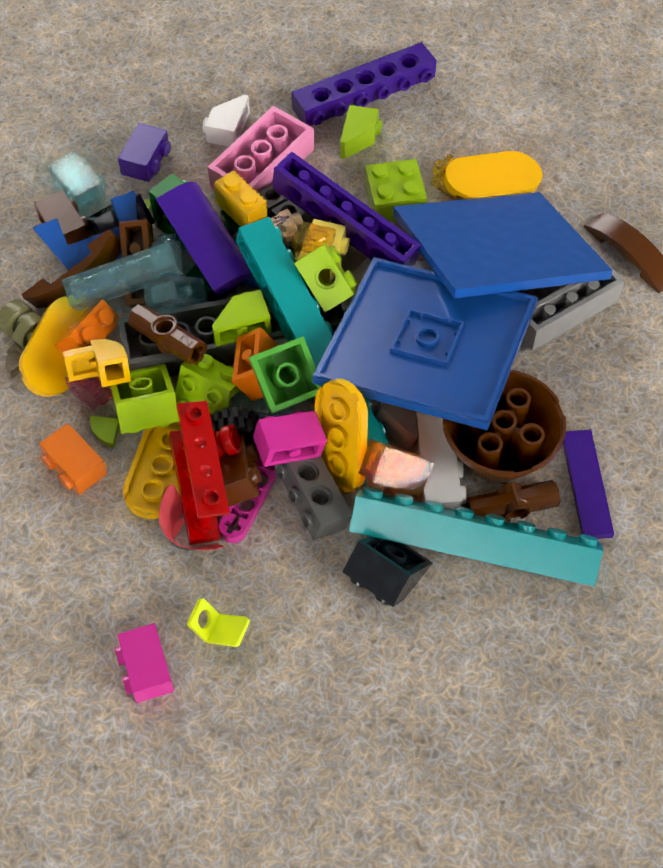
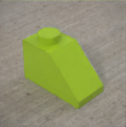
[340,105,383,159]
[212,290,271,347]

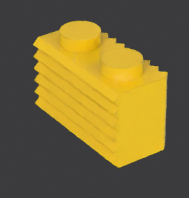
[213,171,268,227]

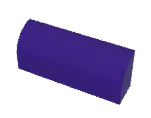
[156,182,253,297]

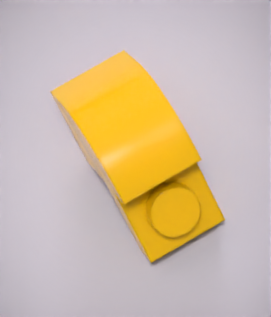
[63,339,131,387]

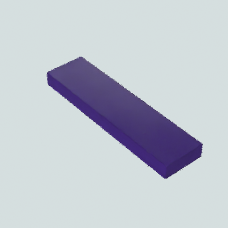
[563,429,614,539]

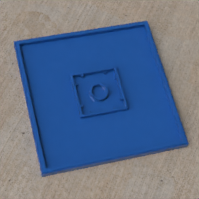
[393,192,613,298]
[312,257,538,430]

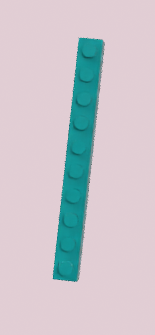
[235,217,400,487]

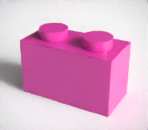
[253,411,327,467]
[114,623,174,703]

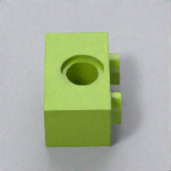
[294,242,357,312]

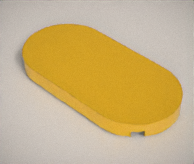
[443,151,542,199]
[18,296,91,397]
[315,378,368,494]
[123,422,181,519]

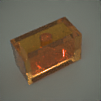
[358,439,434,496]

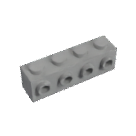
[523,263,625,351]

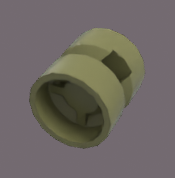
[0,299,42,349]

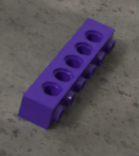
[291,42,437,126]
[272,152,421,267]

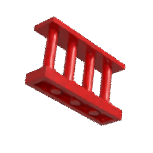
[169,401,230,545]

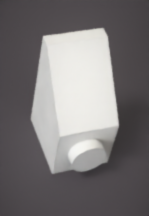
[202,95,250,147]

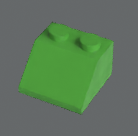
[248,336,322,414]

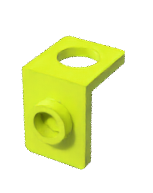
[187,598,250,647]

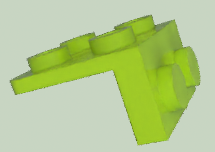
[175,354,240,415]

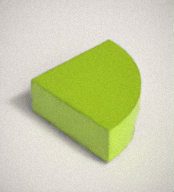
[90,415,120,448]

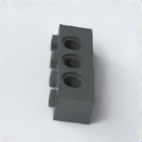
[274,456,352,540]

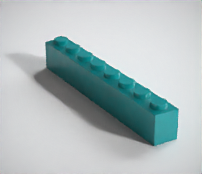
[349,487,603,587]

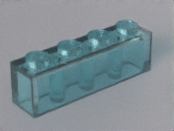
[62,242,184,311]

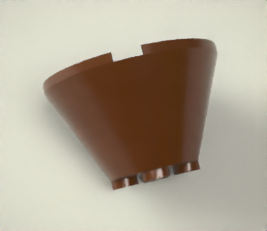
[443,370,566,484]

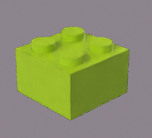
[364,159,427,222]
[110,364,179,434]

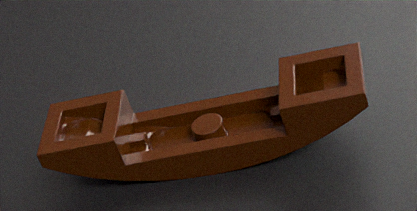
[583,213,663,293]
[21,229,121,308]

